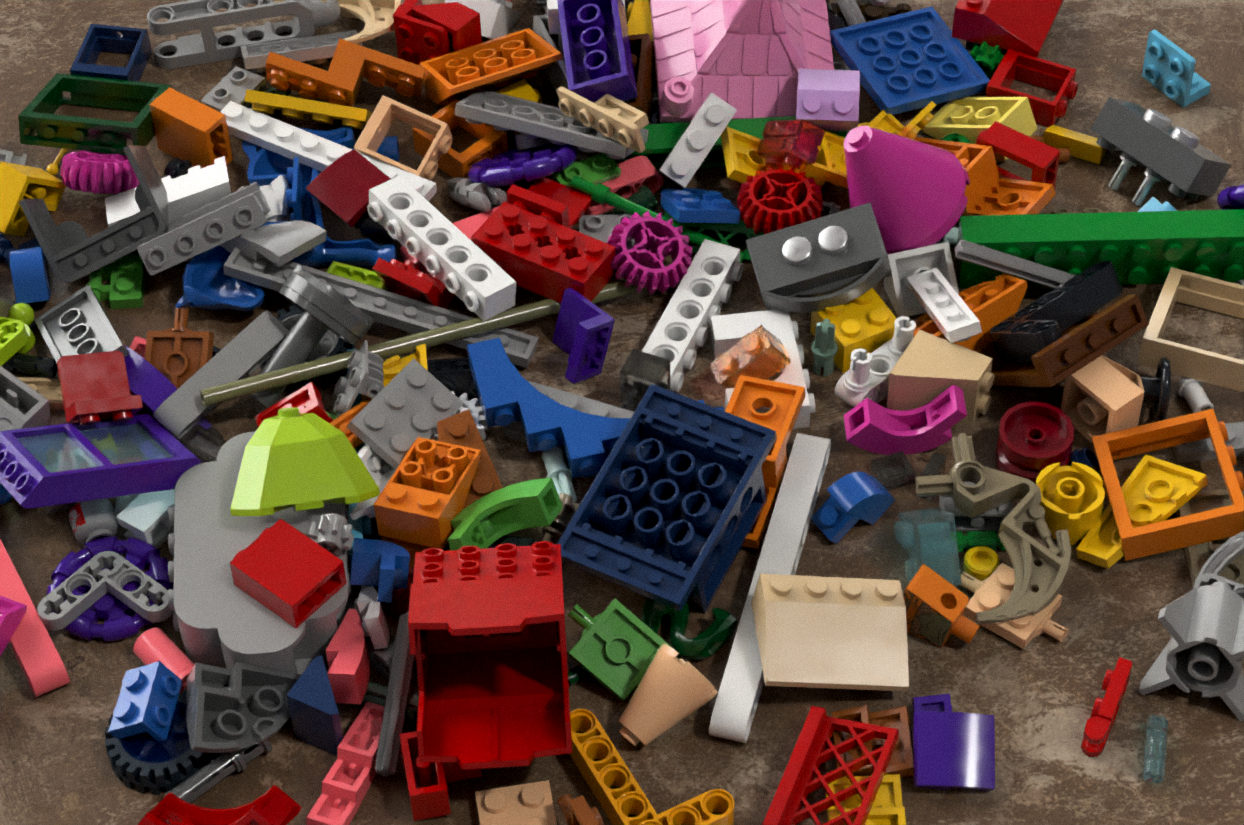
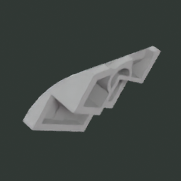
[220,220,327,267]

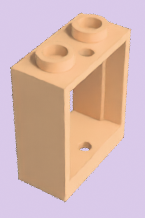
[354,95,453,180]

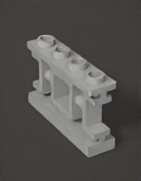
[137,181,271,275]

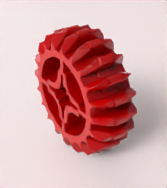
[737,166,823,234]

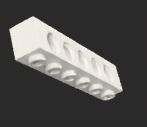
[367,175,516,321]
[631,239,744,396]

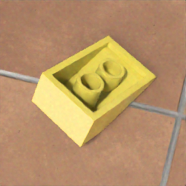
[922,97,1037,162]

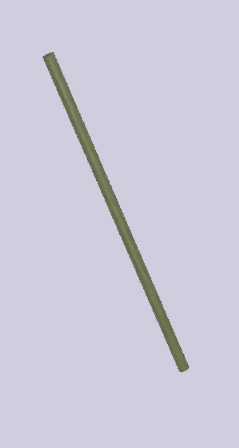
[200,269,688,407]

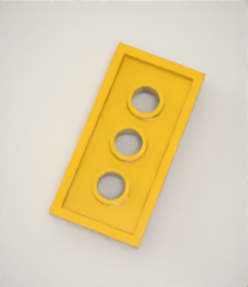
[245,89,372,130]

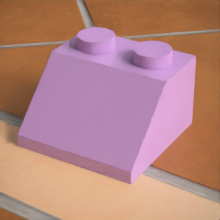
[796,69,860,131]

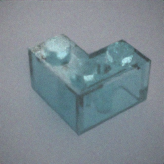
[894,507,961,585]

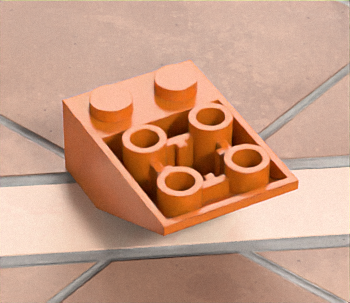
[373,437,481,549]

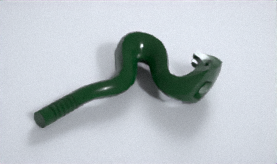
[568,597,737,686]

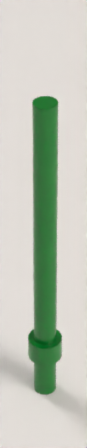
[570,175,745,263]

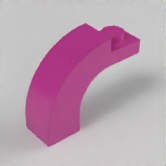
[844,384,967,455]

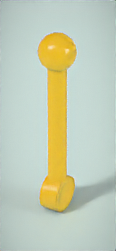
[46,148,68,175]

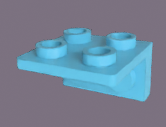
[1141,29,1211,108]

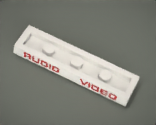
[907,267,982,343]

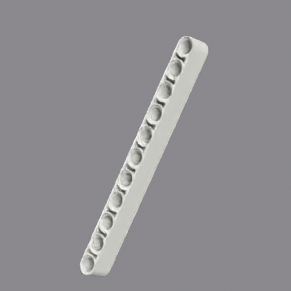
[709,433,831,743]

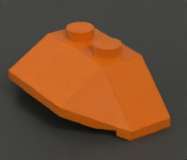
[913,273,1028,351]

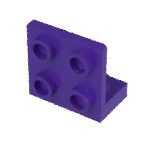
[552,288,615,384]

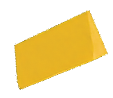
[1043,125,1107,165]

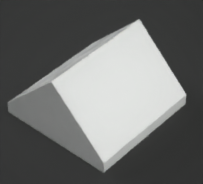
[883,242,959,317]

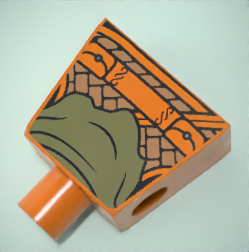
[903,564,980,647]

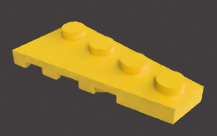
[1076,454,1208,569]

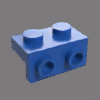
[108,661,182,742]

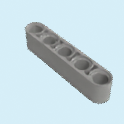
[153,310,290,440]

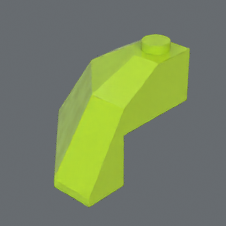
[230,407,380,516]

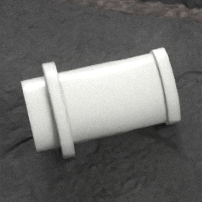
[1177,377,1214,413]

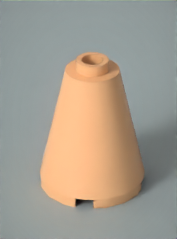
[618,643,718,746]

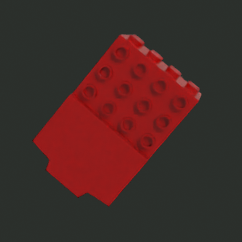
[408,541,572,770]

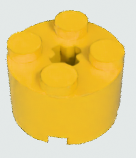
[1036,462,1105,545]

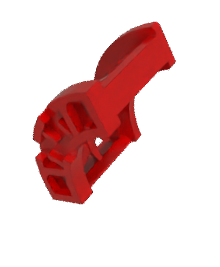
[137,785,302,825]

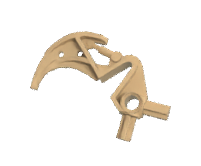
[273,0,401,44]

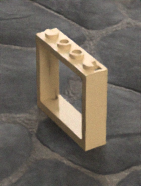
[1137,267,1244,393]

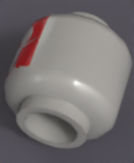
[69,498,119,544]

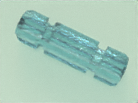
[1143,715,1168,783]

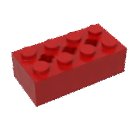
[471,201,616,303]

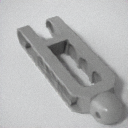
[147,0,341,69]

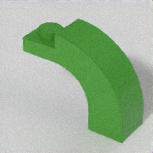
[447,478,563,550]

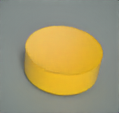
[963,546,1000,581]

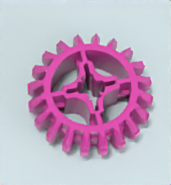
[61,150,140,194]
[607,211,693,295]

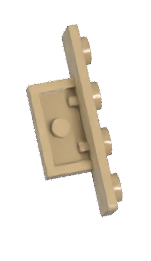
[556,86,649,153]

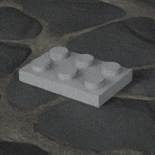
[347,359,464,470]

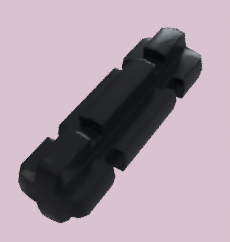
[3,352,58,378]

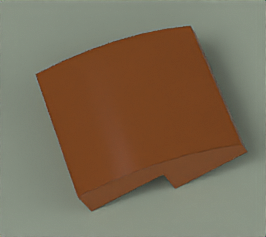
[831,705,914,778]

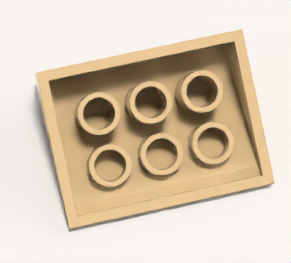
[751,574,909,692]

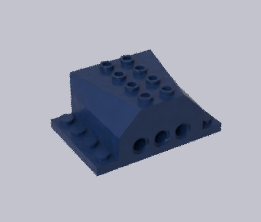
[557,384,777,614]

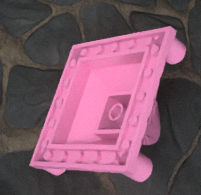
[650,0,834,123]

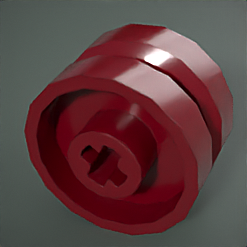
[995,401,1075,484]

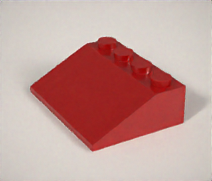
[951,0,1064,57]

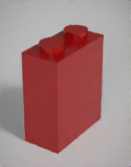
[229,519,347,628]

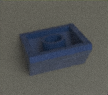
[287,655,343,756]

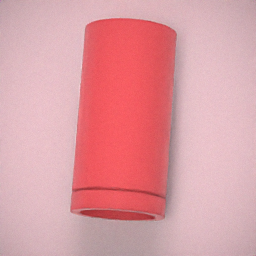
[133,627,194,694]

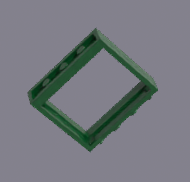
[18,73,172,155]

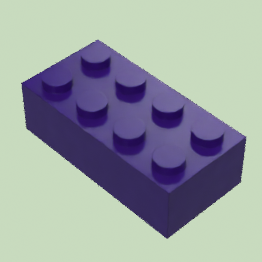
[557,0,638,103]

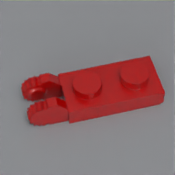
[1081,657,1133,758]

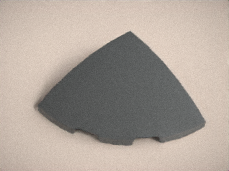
[186,661,301,753]

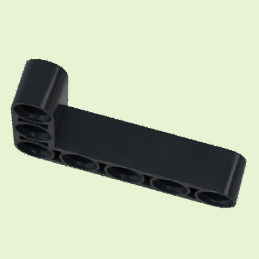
[989,261,1123,364]

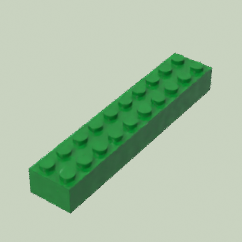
[955,209,1244,288]

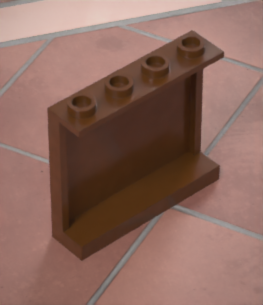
[975,294,1149,387]

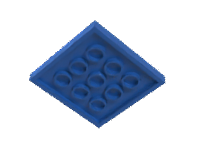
[830,6,990,115]

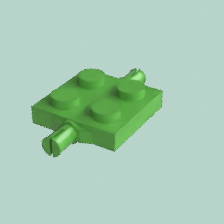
[567,599,670,702]

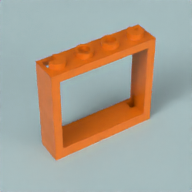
[1092,409,1244,561]

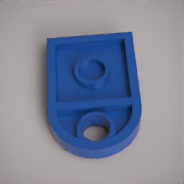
[660,188,740,223]

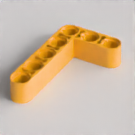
[569,709,735,825]

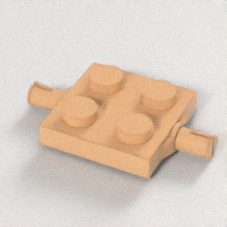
[957,563,1069,649]

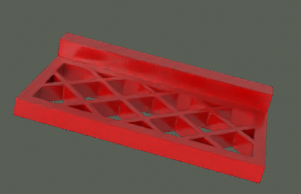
[762,706,899,825]

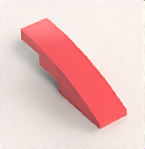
[306,702,384,825]

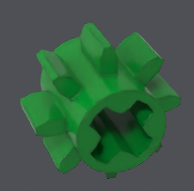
[970,41,1005,79]

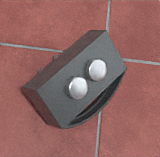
[1091,97,1232,206]
[746,202,892,312]

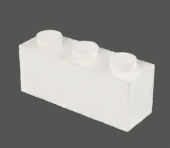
[658,92,737,188]

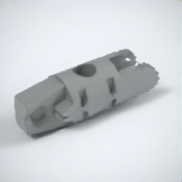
[446,177,507,213]

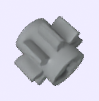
[308,513,354,557]

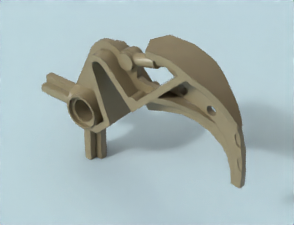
[915,433,1071,624]

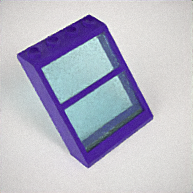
[0,414,202,509]

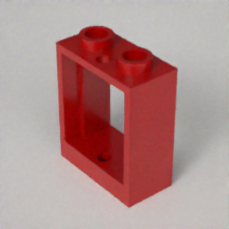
[986,49,1079,127]
[976,121,1060,190]

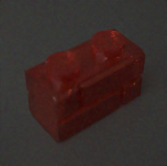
[756,120,825,169]

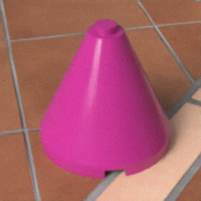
[844,126,970,254]

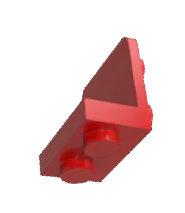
[393,0,450,65]
[506,177,592,229]
[57,351,143,426]

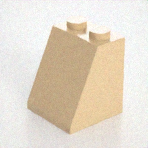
[887,329,995,425]

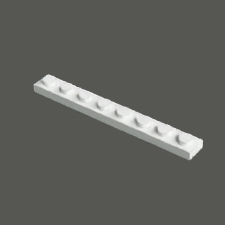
[220,101,437,202]

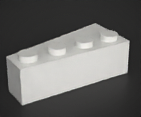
[105,156,231,227]

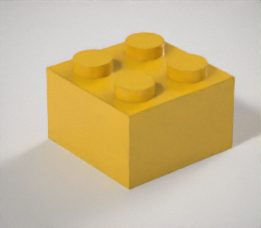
[810,288,897,373]

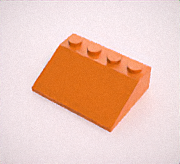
[420,28,563,105]

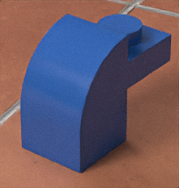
[9,247,51,304]
[810,472,896,544]
[350,538,410,603]

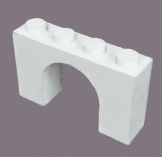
[711,309,815,429]

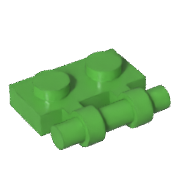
[86,253,145,309]

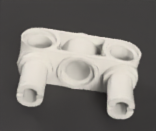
[834,316,916,407]

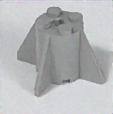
[1139,581,1244,722]

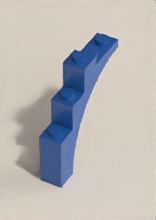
[467,338,631,478]

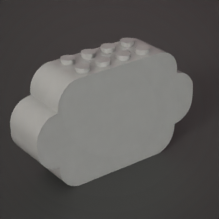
[168,431,354,675]

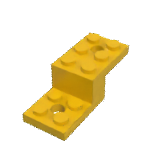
[720,121,848,189]

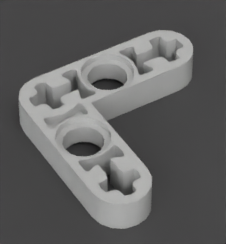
[37,551,173,631]

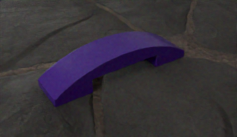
[124,345,213,449]

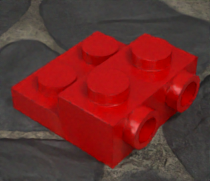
[372,258,455,309]

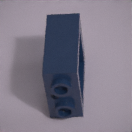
[70,24,152,82]

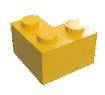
[0,161,66,236]

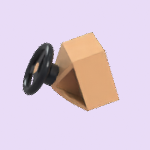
[1061,355,1171,442]

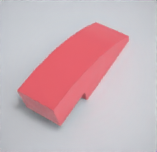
[325,609,370,704]

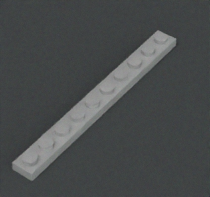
[224,246,539,368]

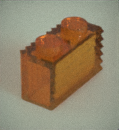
[709,325,791,389]

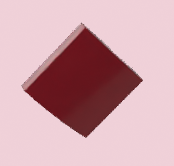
[306,149,391,227]

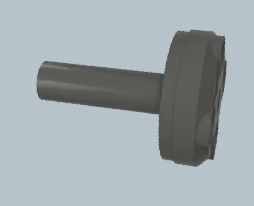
[250,265,375,408]

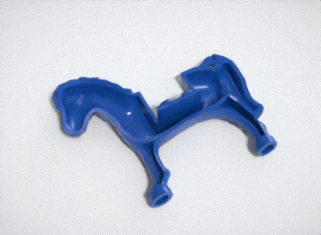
[175,126,400,312]

